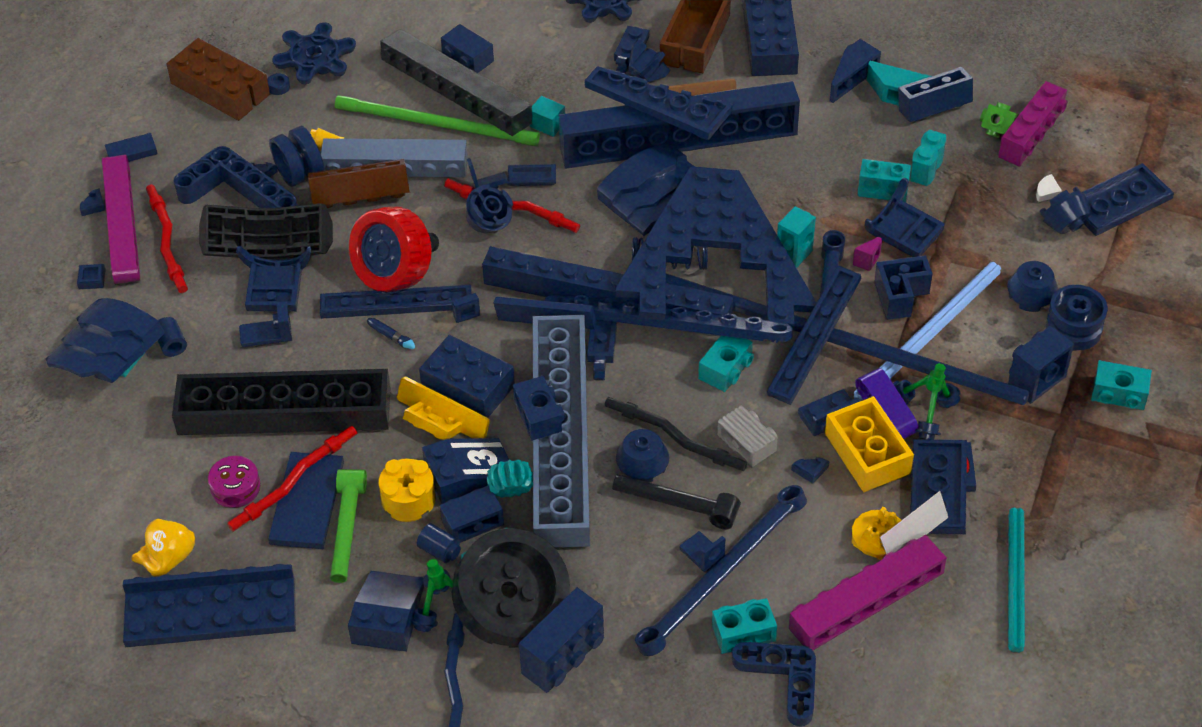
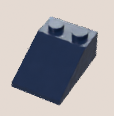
[348,571,424,652]

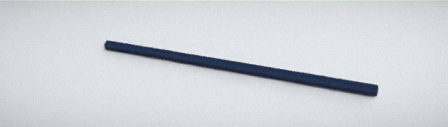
[666,273,1029,405]

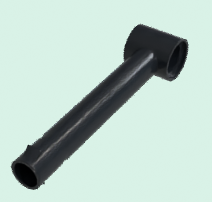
[612,474,741,530]

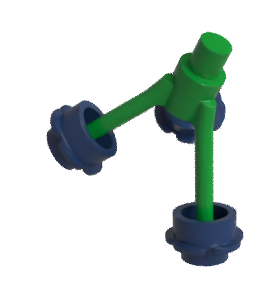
[893,363,961,440]
[411,559,453,632]

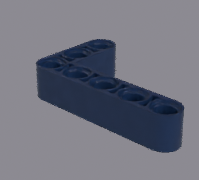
[174,146,297,208]

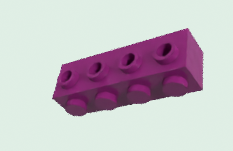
[998,81,1068,167]

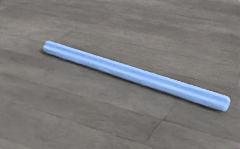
[854,262,1001,401]

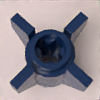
[628,39,671,82]

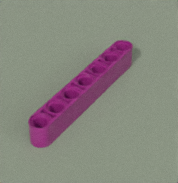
[102,154,140,285]

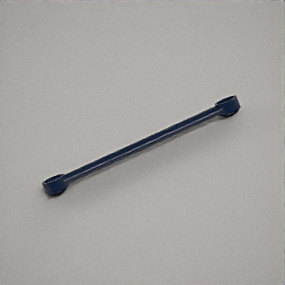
[635,485,807,656]

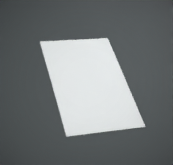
[880,491,948,554]

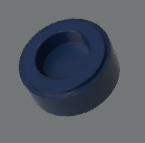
[267,73,290,95]

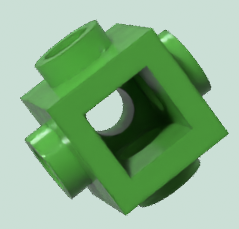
[980,102,1019,138]

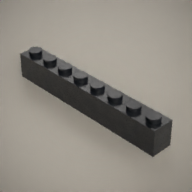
[380,29,532,136]

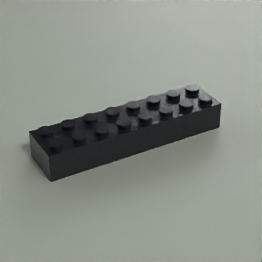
[172,369,391,435]

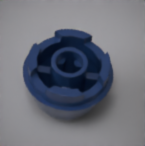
[466,184,513,233]
[1040,187,1091,234]
[1007,261,1058,312]
[616,429,669,483]

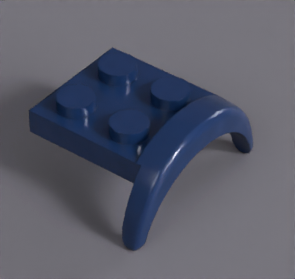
[864,178,945,257]
[236,246,311,312]

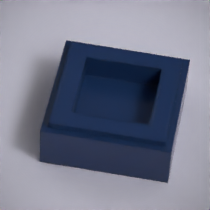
[77,264,106,289]
[452,293,480,323]

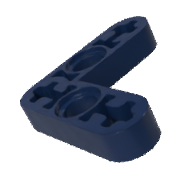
[732,642,816,726]

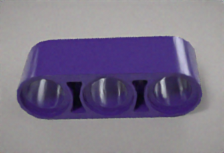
[855,368,919,439]

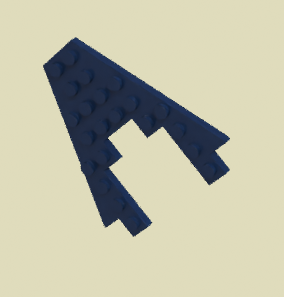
[615,166,817,331]

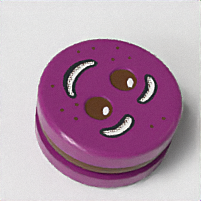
[208,456,261,508]

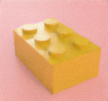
[825,396,914,493]

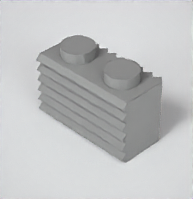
[717,405,778,467]

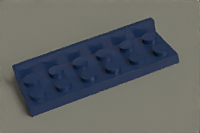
[123,564,296,648]

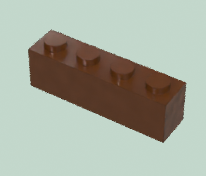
[308,159,410,208]

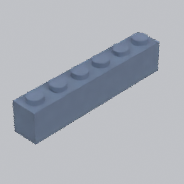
[321,138,468,177]

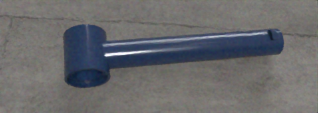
[819,230,845,298]

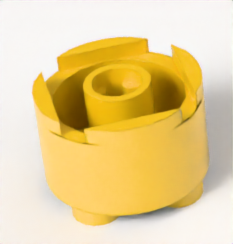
[379,459,436,522]

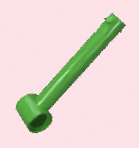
[330,469,367,583]

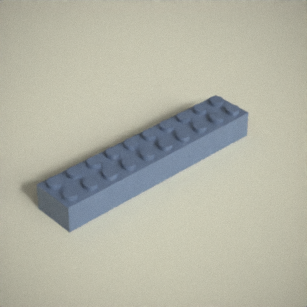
[533,315,590,547]

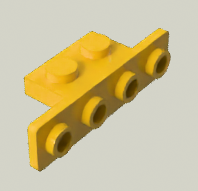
[397,376,490,440]

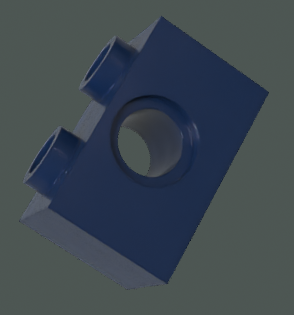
[513,376,565,441]

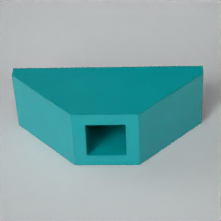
[867,61,931,106]

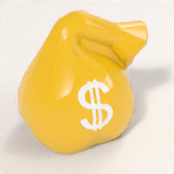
[131,519,195,577]

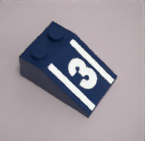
[422,438,509,504]

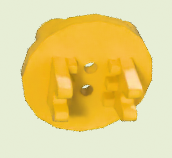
[852,507,902,560]

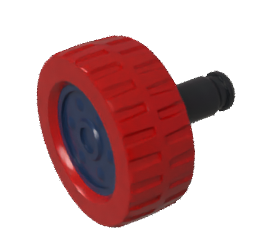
[349,206,439,292]

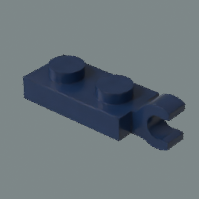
[614,26,650,74]
[587,320,617,380]

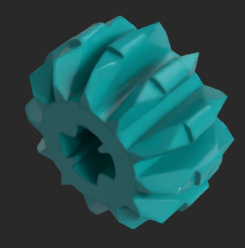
[487,459,533,498]

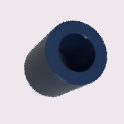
[157,317,187,357]
[417,523,461,563]

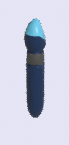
[367,318,415,349]

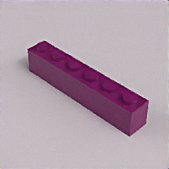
[789,535,947,650]

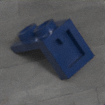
[239,302,292,347]

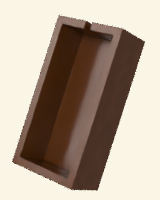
[660,0,731,74]
[166,38,270,121]

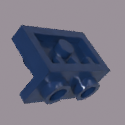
[798,389,860,436]

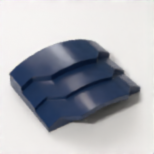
[597,144,695,236]
[45,298,165,383]

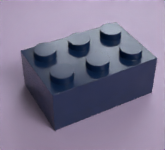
[419,335,515,418]
[519,587,604,693]

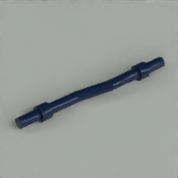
[444,613,465,727]

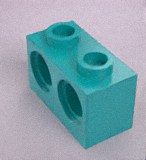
[858,159,911,202]
[712,598,777,654]

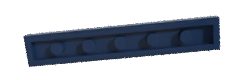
[767,265,862,405]
[320,285,472,319]

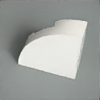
[1036,174,1062,202]

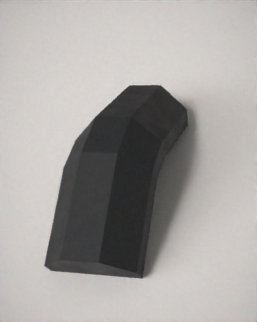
[199,203,333,259]

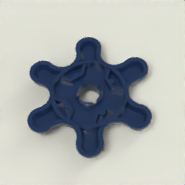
[566,0,640,23]
[272,22,356,85]

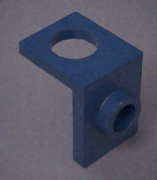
[467,158,508,189]
[680,531,726,572]

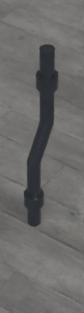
[604,397,747,472]

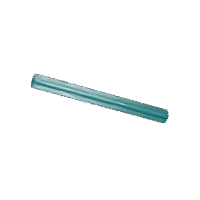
[1008,507,1025,653]

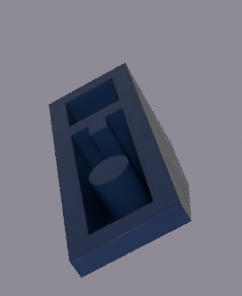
[830,39,881,103]

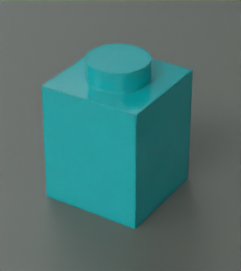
[530,96,565,137]

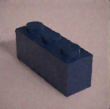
[898,67,973,122]

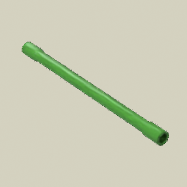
[335,95,540,147]

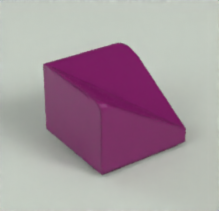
[853,237,882,271]

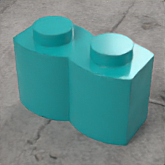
[910,130,946,186]

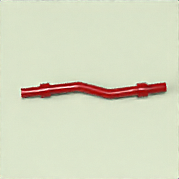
[444,178,580,233]
[146,184,188,293]
[227,426,357,532]

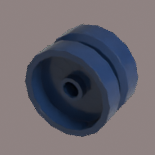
[269,125,324,187]
[1045,285,1108,351]

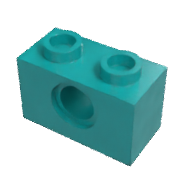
[777,206,816,268]
[698,336,754,392]
[1091,360,1152,410]

